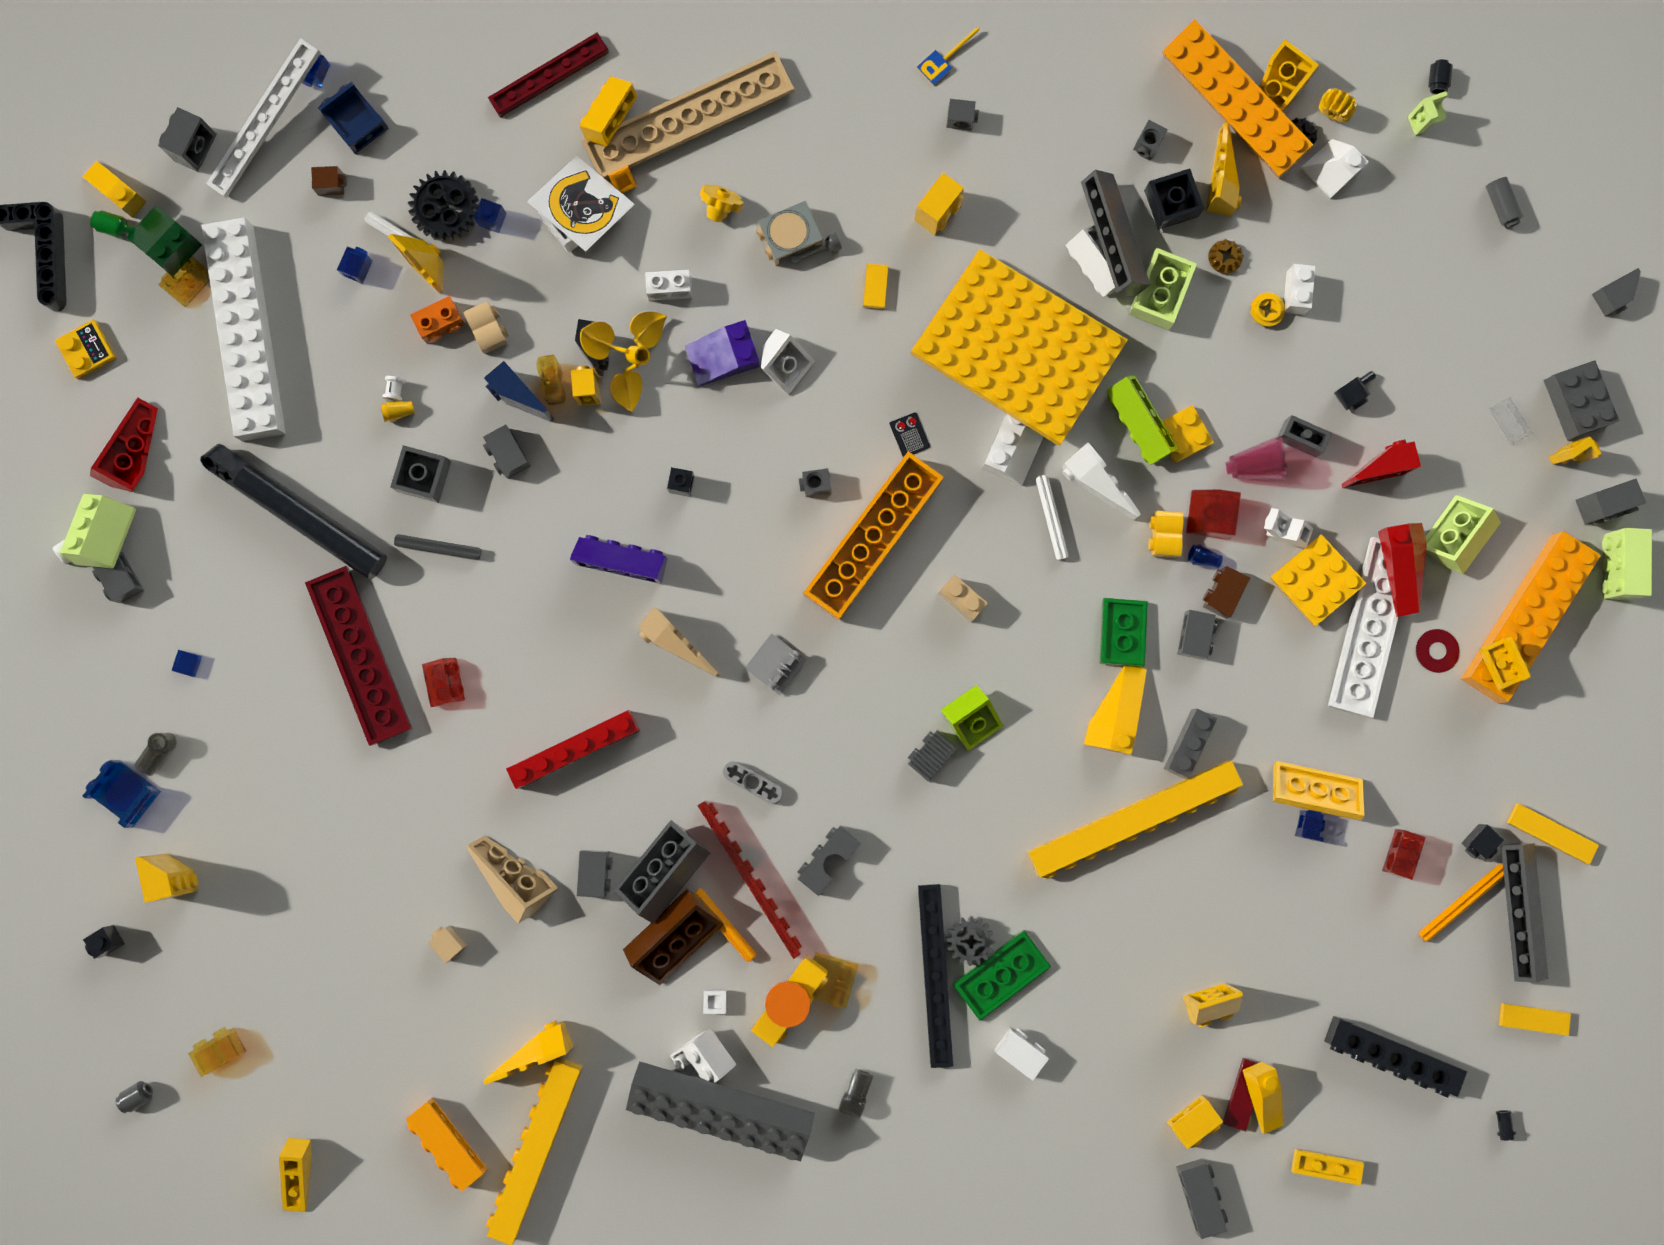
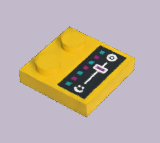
[55,319,117,379]

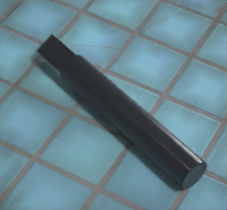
[200,444,387,580]

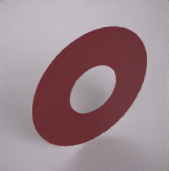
[1416,629,1459,673]

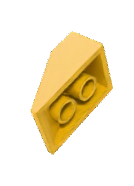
[1183,983,1243,1027]

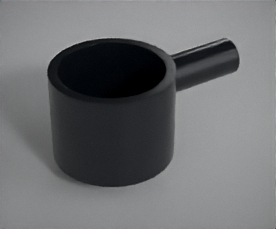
[1334,371,1376,411]

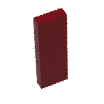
[1223,1058,1257,1132]

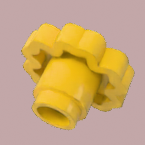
[699,184,744,222]

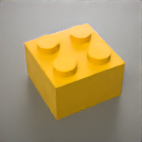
[914,172,964,235]

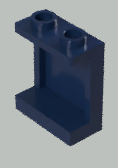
[318,82,389,154]

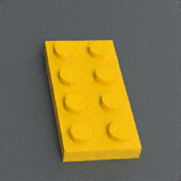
[1273,761,1364,821]

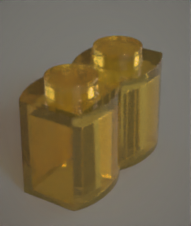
[536,354,566,405]
[188,1027,247,1077]

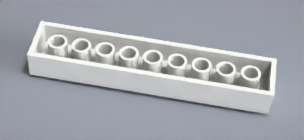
[201,217,286,442]

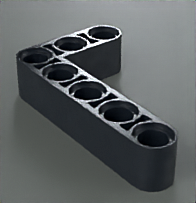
[0,202,67,312]

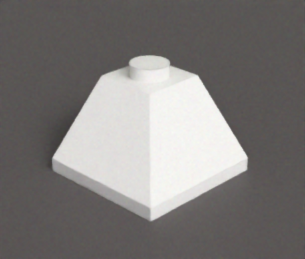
[1300,139,1369,199]
[761,329,815,395]

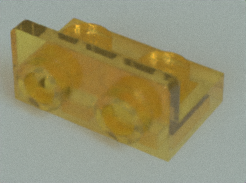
[158,257,210,308]

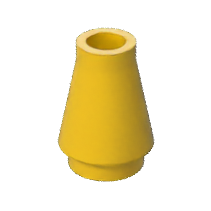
[381,401,415,423]

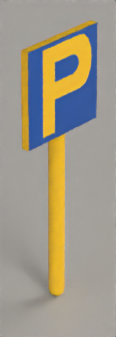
[917,27,980,86]

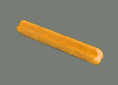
[694,888,757,962]

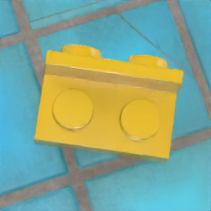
[1548,436,1602,464]

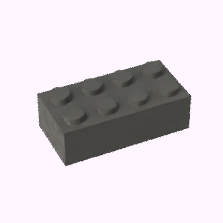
[614,820,710,924]

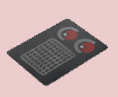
[889,412,930,457]

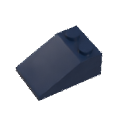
[484,361,554,422]

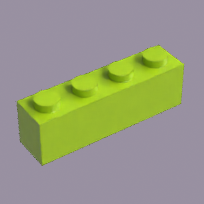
[1106,374,1179,465]

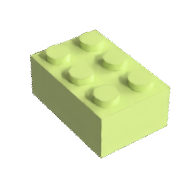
[1128,248,1197,330]
[1602,528,1652,600]

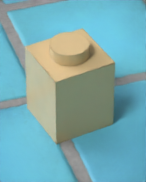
[428,926,467,964]

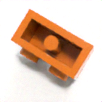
[410,296,465,343]

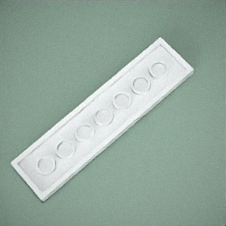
[1328,537,1398,718]

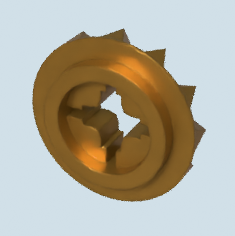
[1208,239,1244,274]

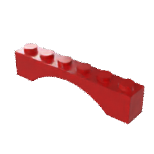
[506,710,640,789]

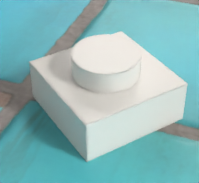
[703,990,727,1014]

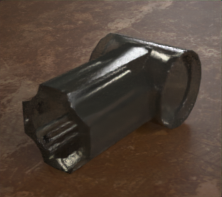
[134,732,176,776]
[838,1069,873,1119]

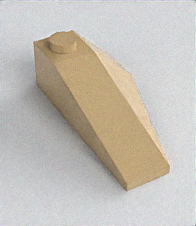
[638,607,719,677]
[466,836,558,924]

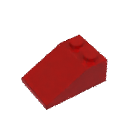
[1342,439,1421,488]

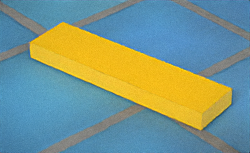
[1507,803,1599,865]

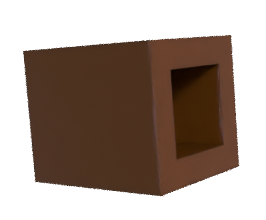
[311,166,347,196]

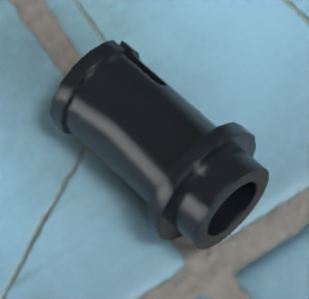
[1496,1110,1516,1141]

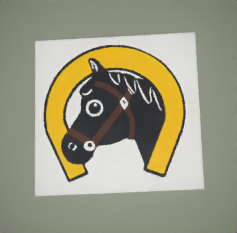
[527,156,635,252]

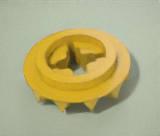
[1250,292,1285,327]

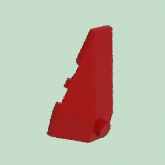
[90,397,158,492]
[1378,523,1427,617]

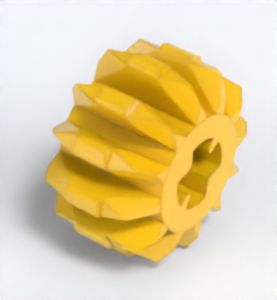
[1318,88,1358,123]

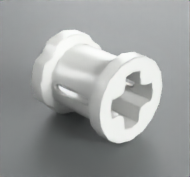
[382,376,405,402]

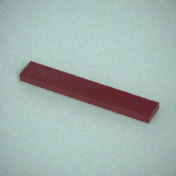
[488,32,609,118]

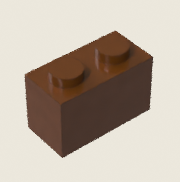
[1203,566,1250,619]

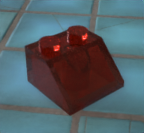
[1186,489,1241,539]

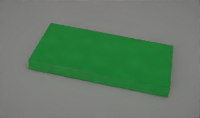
[953,930,1051,1021]

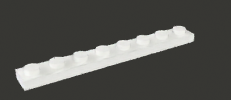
[206,38,321,198]

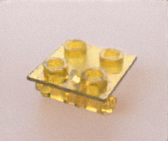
[812,952,859,1008]

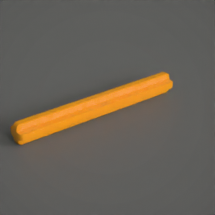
[1418,864,1504,942]

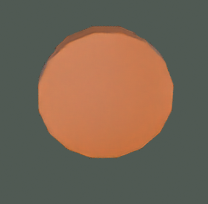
[765,980,811,1028]

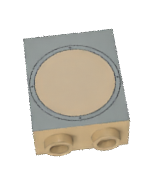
[756,200,823,266]

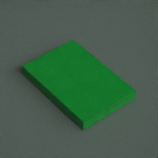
[1099,598,1148,667]

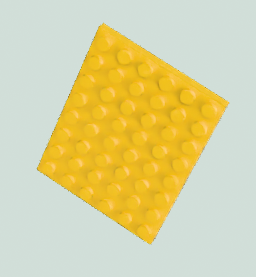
[910,249,1128,446]

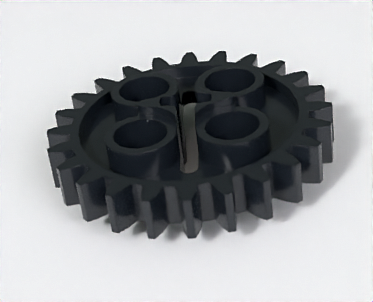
[408,170,480,241]

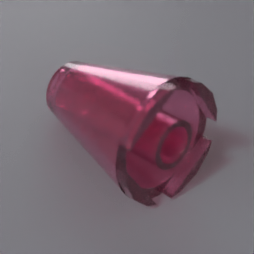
[1225,437,1288,480]

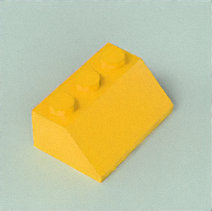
[135,854,199,903]

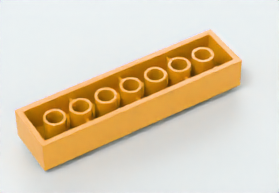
[1162,19,1313,179]
[803,451,944,621]
[1461,531,1601,703]

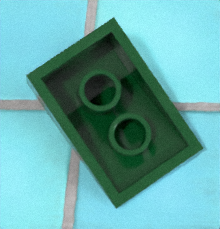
[126,205,202,277]

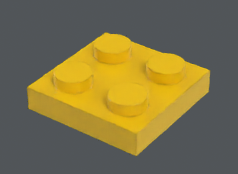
[1162,405,1214,464]

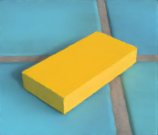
[863,263,888,309]

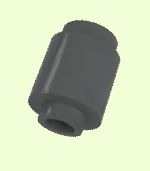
[115,1081,153,1113]

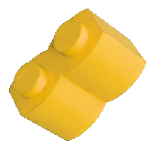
[1148,511,1183,558]

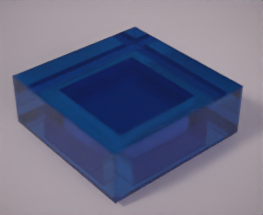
[171,650,202,677]

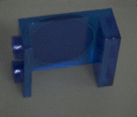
[82,760,161,828]

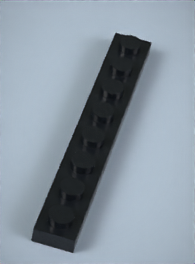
[918,884,953,1068]

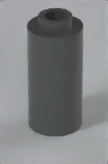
[1485,177,1523,228]

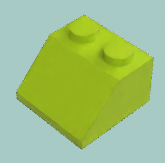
[941,685,1004,751]

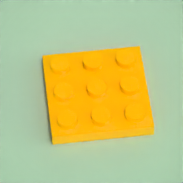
[1270,534,1367,627]

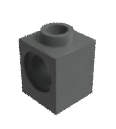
[946,99,979,130]
[1133,120,1168,159]
[799,468,831,497]

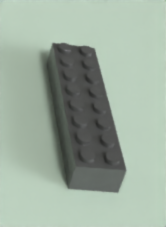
[626,1061,815,1162]

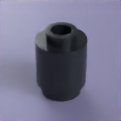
[1428,59,1453,94]

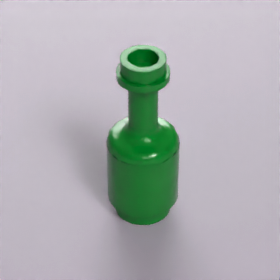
[90,210,135,238]

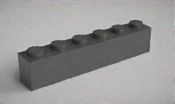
[1081,169,1150,297]
[1501,843,1549,982]

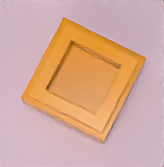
[608,165,637,194]

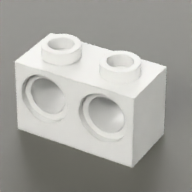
[645,270,692,301]

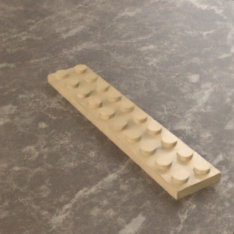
[582,51,794,179]

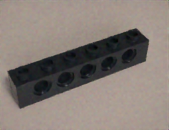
[1324,1016,1467,1098]

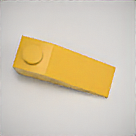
[82,161,146,218]
[1243,1062,1283,1134]
[279,1138,312,1212]

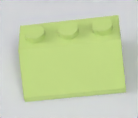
[60,494,136,569]
[1425,495,1501,574]

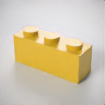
[579,76,637,147]

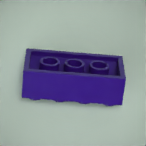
[570,535,667,584]

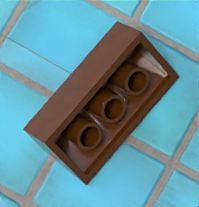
[623,888,724,985]

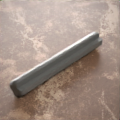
[394,534,481,560]

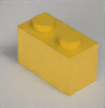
[571,366,601,406]
[1166,1095,1223,1149]

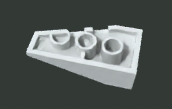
[1062,443,1141,520]

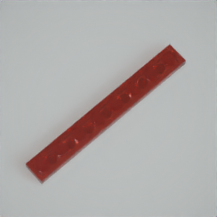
[697,801,802,959]

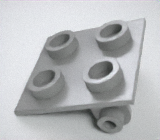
[745,634,807,695]

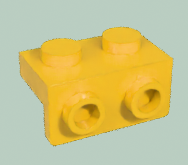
[1479,637,1531,690]

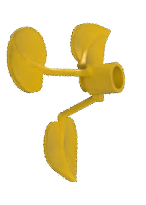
[580,311,667,412]

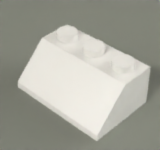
[1065,225,1116,297]
[982,414,1044,486]

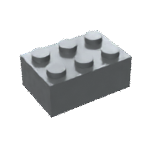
[1543,360,1619,440]

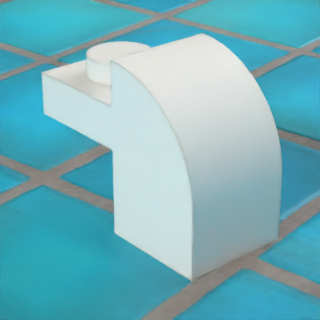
[1264,508,1314,548]

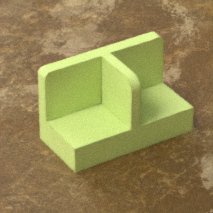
[1408,91,1448,136]

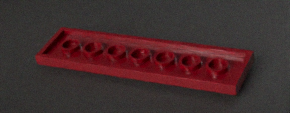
[305,566,413,746]

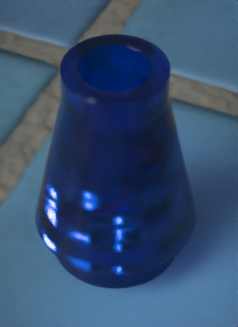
[1188,544,1223,568]

